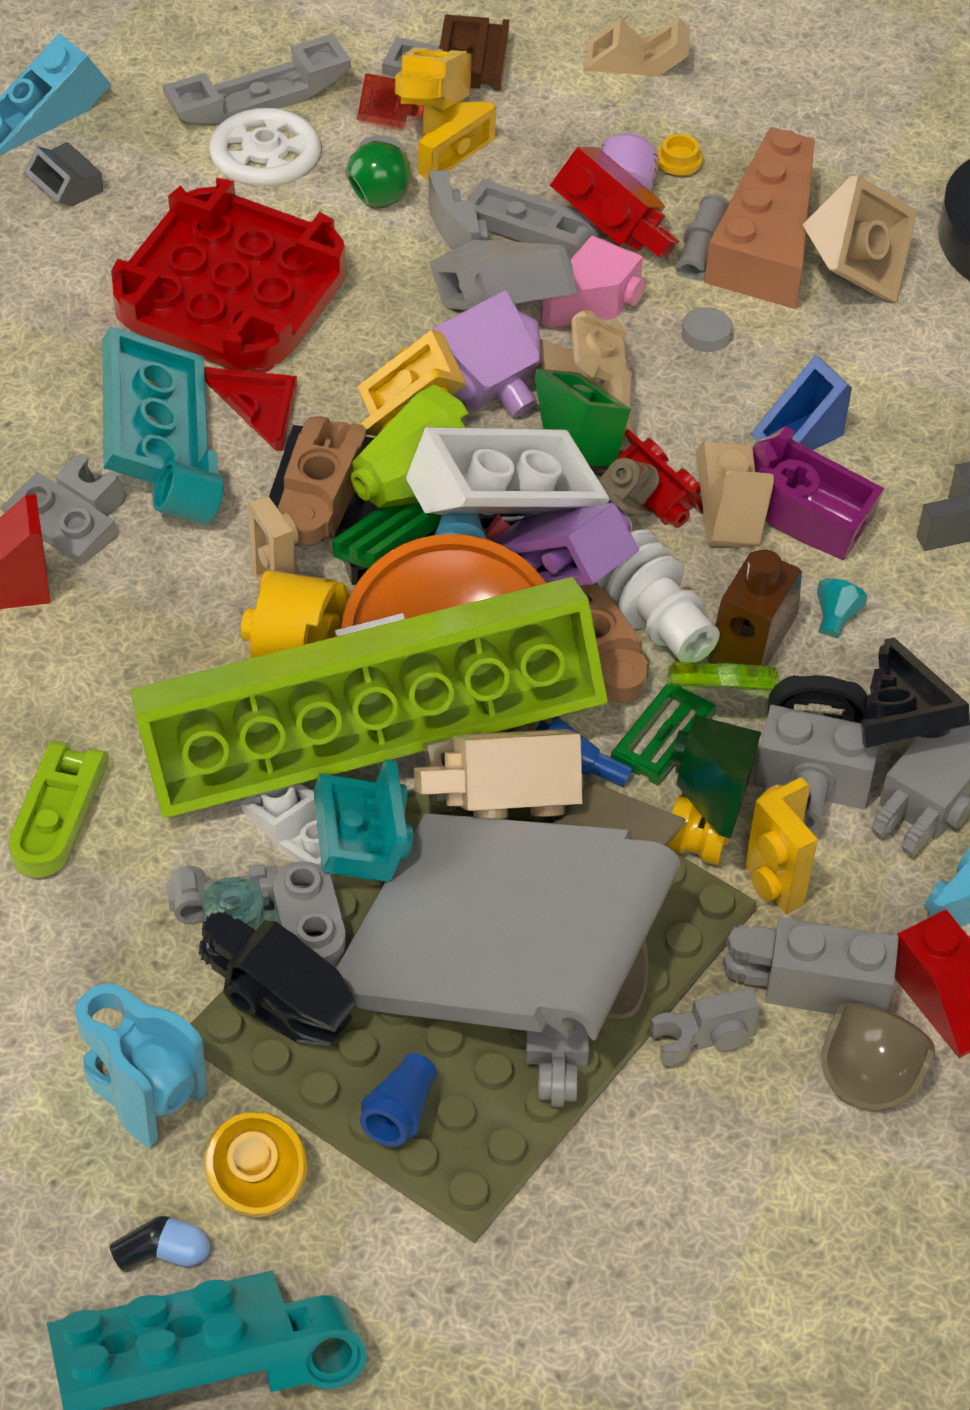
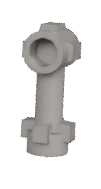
[167,864,277,924]

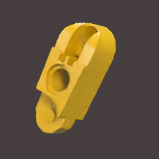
[395,47,472,110]

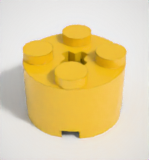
[241,570,350,659]

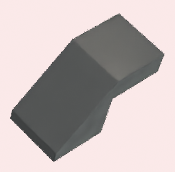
[916,462,970,551]

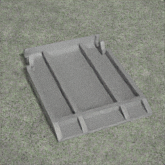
[336,813,681,1041]

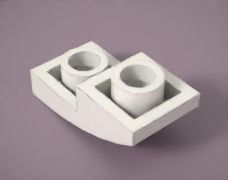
[240,783,334,876]

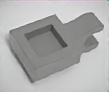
[649,987,760,1065]

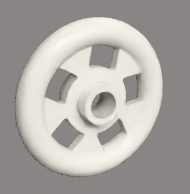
[209,108,321,186]

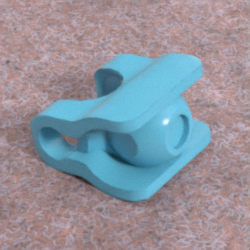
[75,984,207,1148]

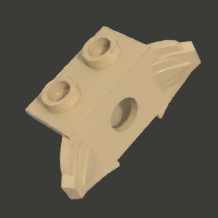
[540,310,632,447]

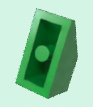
[534,368,631,469]

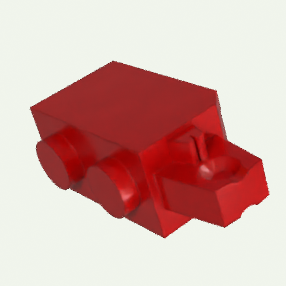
[549,147,680,257]

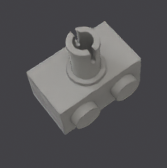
[754,705,879,832]

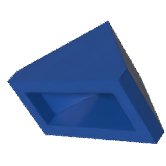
[750,355,852,450]

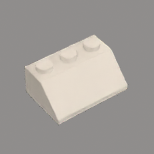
[406,427,610,515]

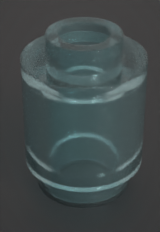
[203,877,264,930]

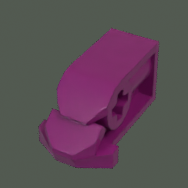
[752,426,885,561]

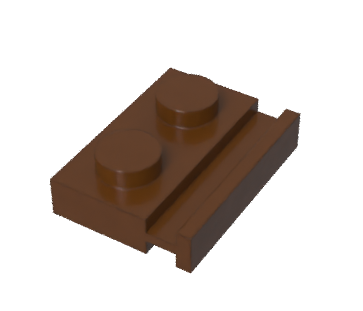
[439,14,510,91]

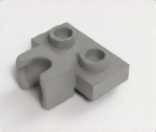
[2,454,124,566]

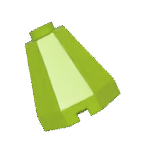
[351,384,477,508]

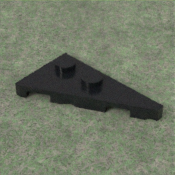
[861,637,970,748]

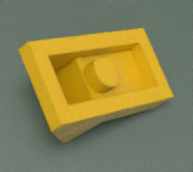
[418,102,496,180]

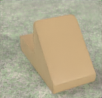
[696,441,774,547]

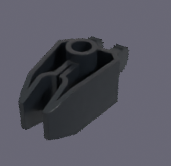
[199,911,357,1046]

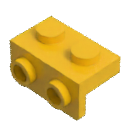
[357,330,467,437]
[745,777,818,915]

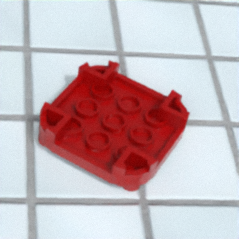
[111,177,347,373]

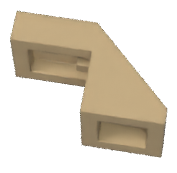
[585,17,690,76]

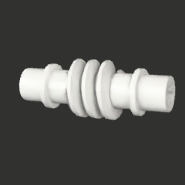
[597,509,720,664]

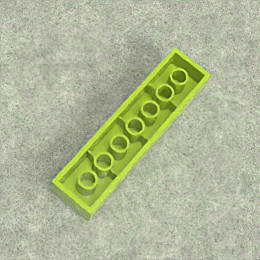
[129,577,608,819]

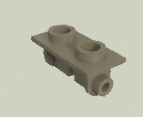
[595,458,660,517]

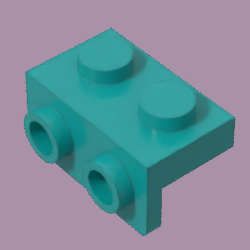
[313,760,413,882]

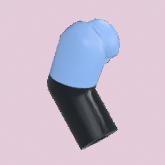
[109,1216,211,1272]

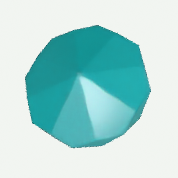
[817,578,867,639]

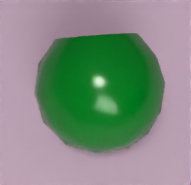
[345,140,412,208]

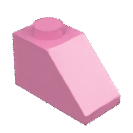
[541,236,645,328]

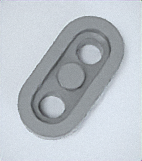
[273,861,346,967]

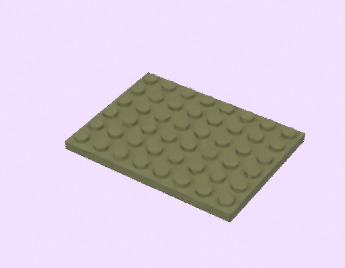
[190,792,757,1244]

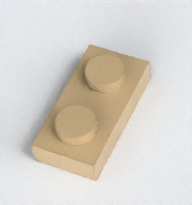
[248,495,300,583]

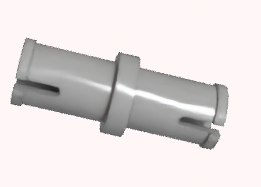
[675,194,729,281]

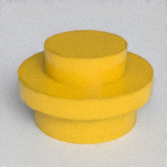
[657,134,703,176]

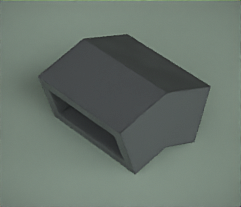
[25,142,103,206]

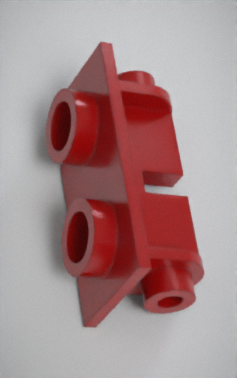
[617,429,704,528]

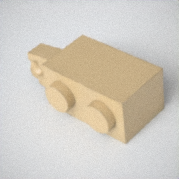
[414,729,583,819]

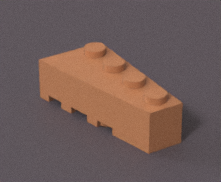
[704,127,815,309]

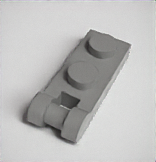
[467,179,603,260]

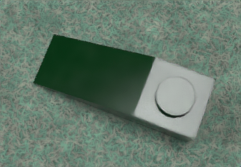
[670,715,761,839]

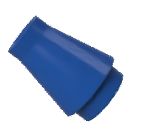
[360,1053,437,1147]

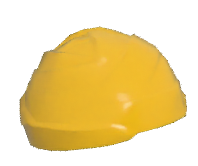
[204,1112,308,1217]

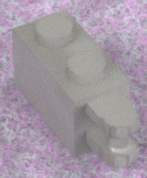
[871,725,970,857]
[722,917,899,1014]

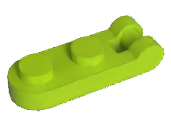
[8,740,109,878]

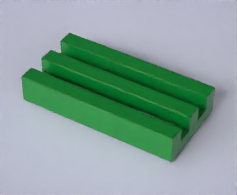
[332,502,441,569]
[611,681,716,786]

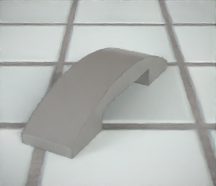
[163,34,351,124]

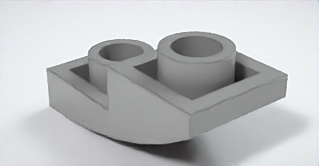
[428,170,488,250]

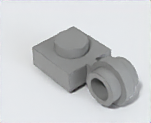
[526,1018,589,1107]

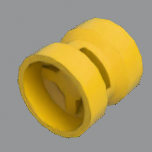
[667,795,730,867]

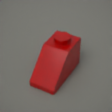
[0,494,51,609]
[895,909,970,1059]

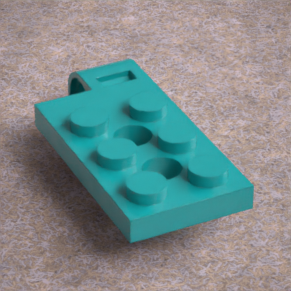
[102,326,224,526]
[47,1270,367,1410]

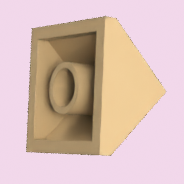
[803,175,917,303]

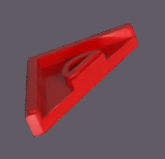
[204,367,297,451]

